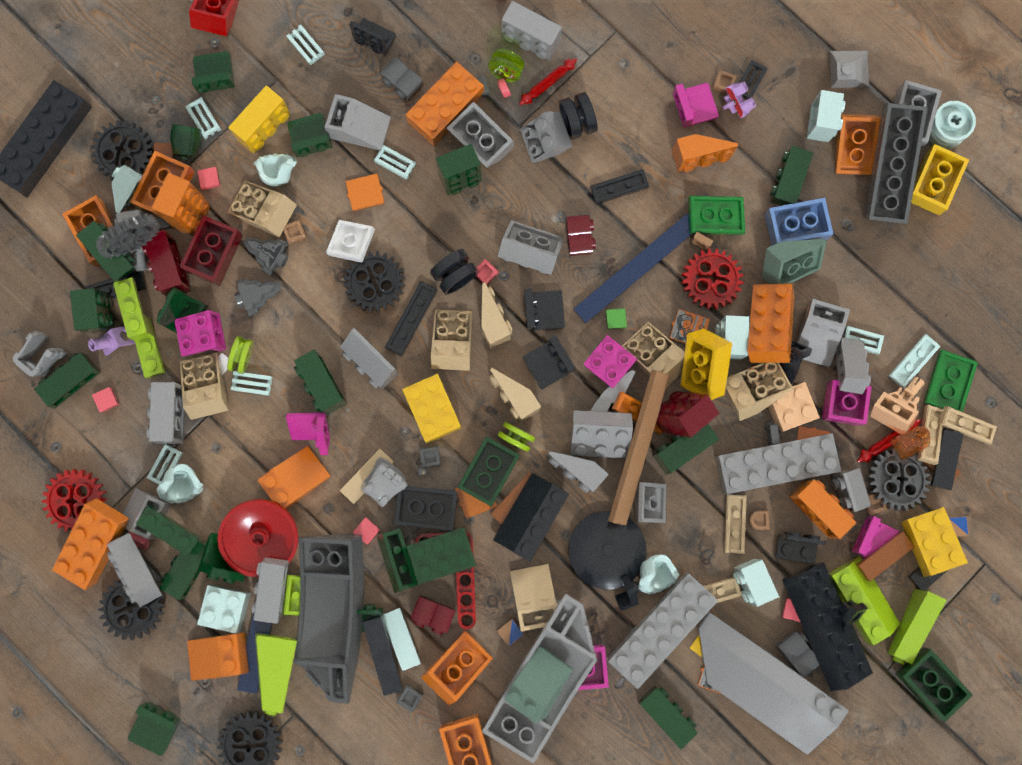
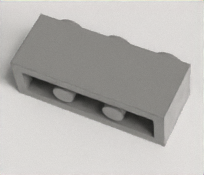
[835,337,871,394]
[252,557,289,624]

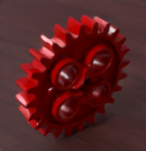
[681,248,744,310]
[41,469,108,532]

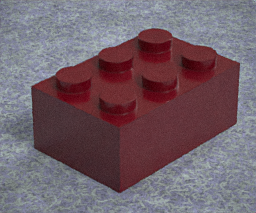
[179,215,243,286]
[142,230,191,296]
[656,391,720,438]

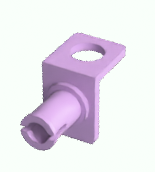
[88,326,135,356]

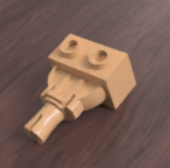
[870,377,924,436]

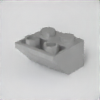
[520,112,572,163]
[831,468,871,512]
[123,488,171,539]

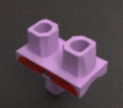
[722,82,756,119]

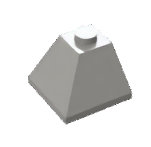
[830,51,869,88]

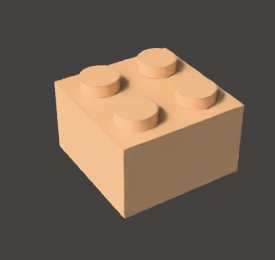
[768,382,820,433]

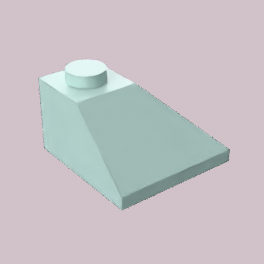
[112,165,142,213]

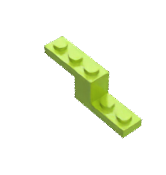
[113,277,165,378]

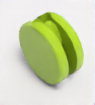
[227,336,253,374]
[497,421,536,452]

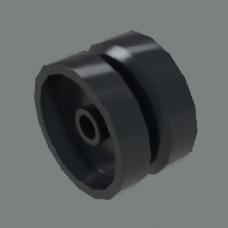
[559,92,598,140]
[430,249,479,295]

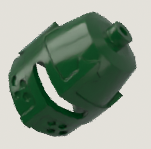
[170,124,202,161]

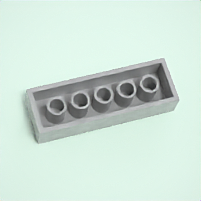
[715,433,841,495]
[607,572,718,689]

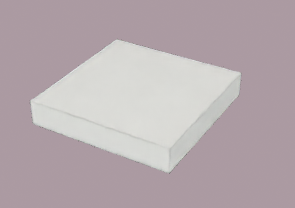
[326,220,375,263]

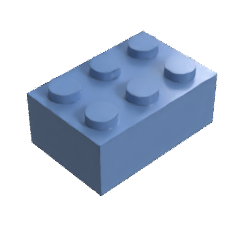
[764,198,833,246]

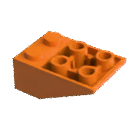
[672,134,738,172]

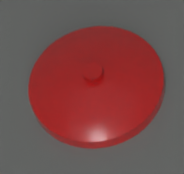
[218,499,299,577]

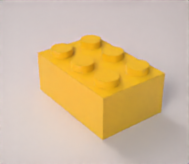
[228,85,290,154]
[911,144,969,215]
[680,328,732,400]
[402,374,462,444]
[901,507,968,577]

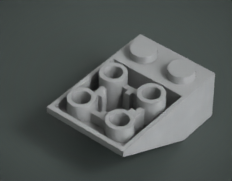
[325,94,391,151]
[796,299,850,367]
[547,451,609,493]

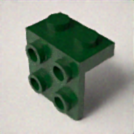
[191,51,235,93]
[287,113,333,158]
[156,288,208,333]
[198,532,245,584]
[128,702,181,756]

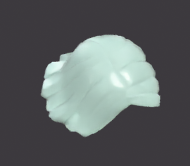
[254,154,297,187]
[157,464,203,504]
[638,554,680,594]

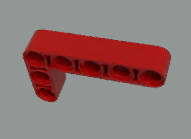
[416,532,476,630]

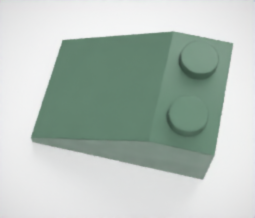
[762,239,827,284]
[504,645,573,724]

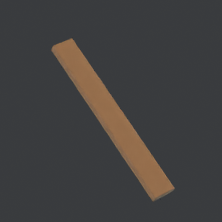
[608,370,670,525]

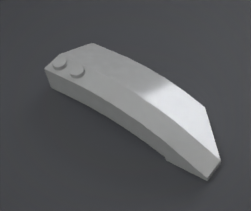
[482,594,597,764]
[698,612,849,755]

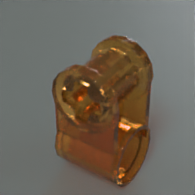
[890,426,931,460]

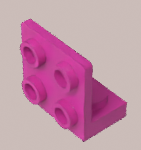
[672,83,719,128]
[175,310,226,357]
[584,335,637,388]
[286,412,330,455]
[852,516,900,558]

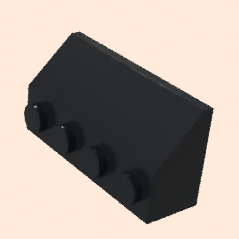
[493,473,569,562]

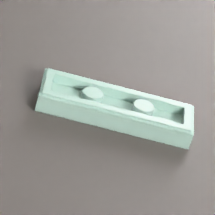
[888,334,940,389]
[383,608,421,671]

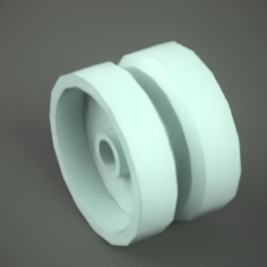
[929,101,976,149]

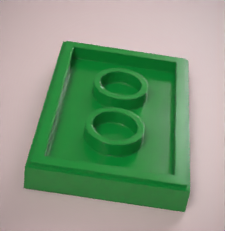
[688,196,745,235]
[923,350,978,412]

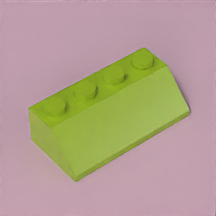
[829,555,900,646]

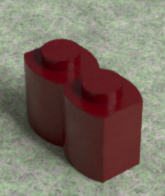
[566,215,596,256]
[410,596,456,635]

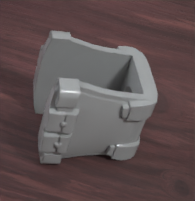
[13,331,68,377]
[361,457,408,507]

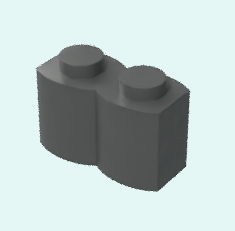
[380,57,424,101]
[775,630,819,678]

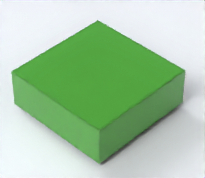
[606,308,627,330]

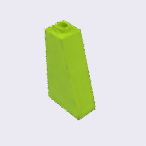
[887,589,946,665]
[255,633,297,715]

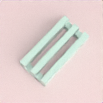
[286,25,325,65]
[185,97,221,139]
[374,145,416,180]
[843,326,884,355]
[230,371,273,396]
[147,444,184,485]

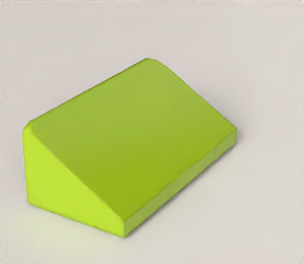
[282,574,300,615]

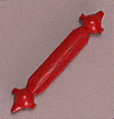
[519,58,577,106]
[857,419,921,463]

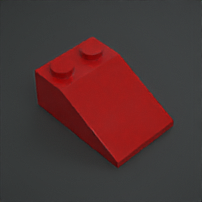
[189,0,239,36]

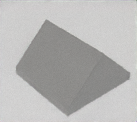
[635,482,666,523]

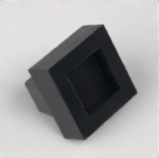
[839,600,868,625]

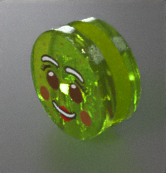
[488,49,525,82]

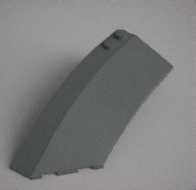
[293,534,364,704]

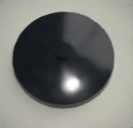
[568,511,646,590]

